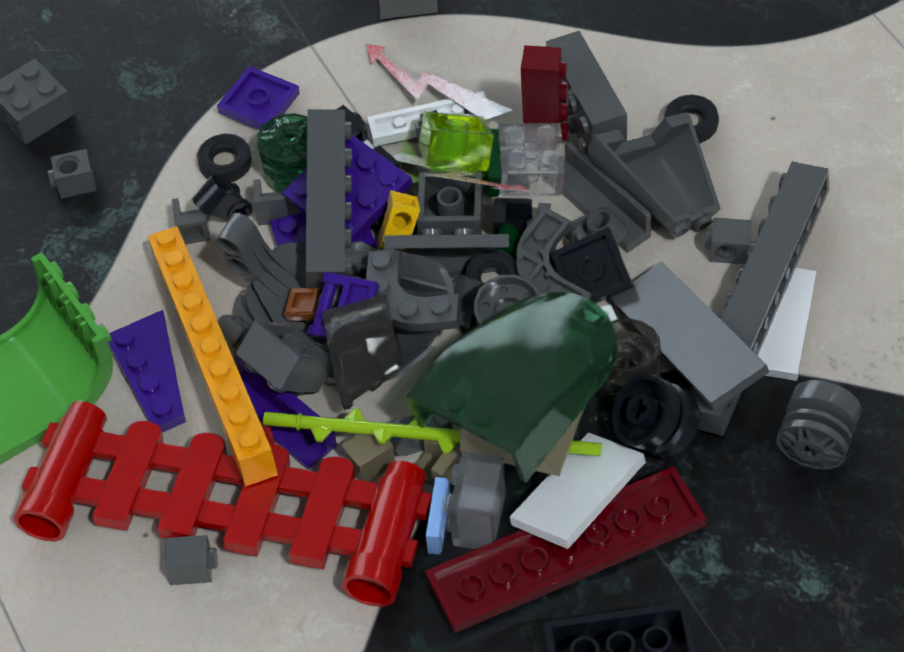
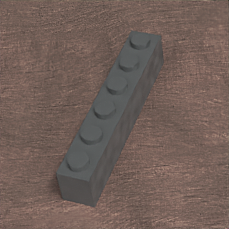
[306,109,351,288]

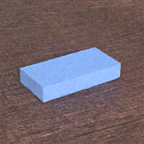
[426,477,451,555]

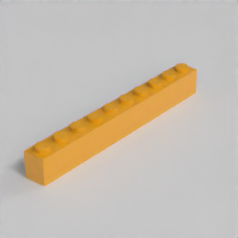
[148,226,278,486]

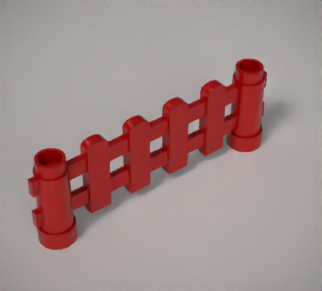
[13,401,432,607]

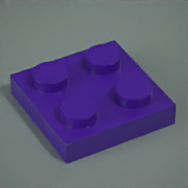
[217,66,300,134]

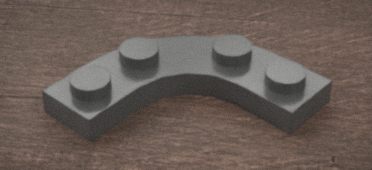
[516,206,591,323]
[366,249,461,332]

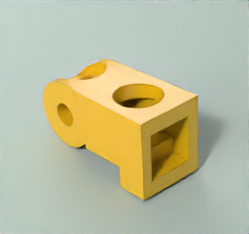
[377,190,420,252]

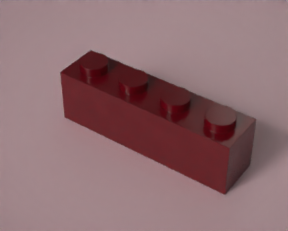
[520,45,569,153]

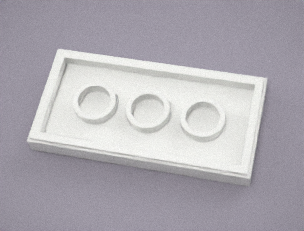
[758,268,817,381]
[510,432,645,549]

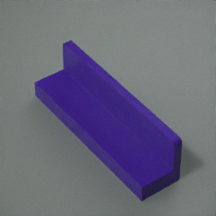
[234,357,337,469]

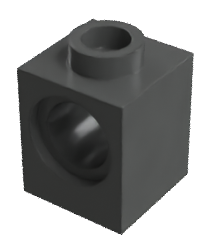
[48,149,97,199]
[705,218,752,264]

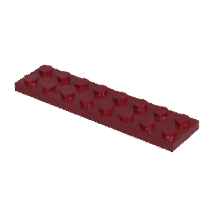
[425,466,707,634]

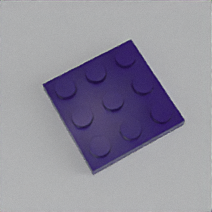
[282,134,413,242]

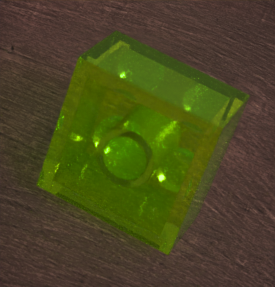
[418,111,493,174]

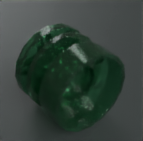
[257,113,307,192]

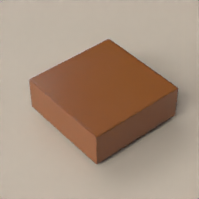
[284,288,322,321]

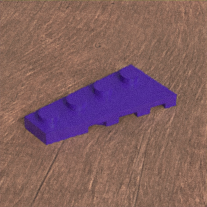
[108,310,186,433]

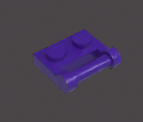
[307,272,380,347]

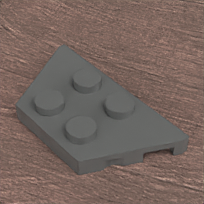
[384,228,509,250]

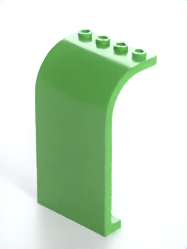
[0,252,113,464]

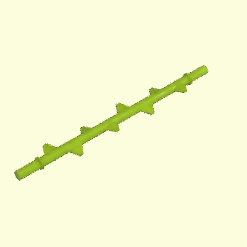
[263,408,602,457]

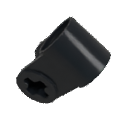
[192,175,253,221]

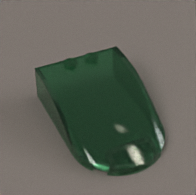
[406,292,617,483]

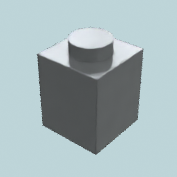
[165,535,218,585]

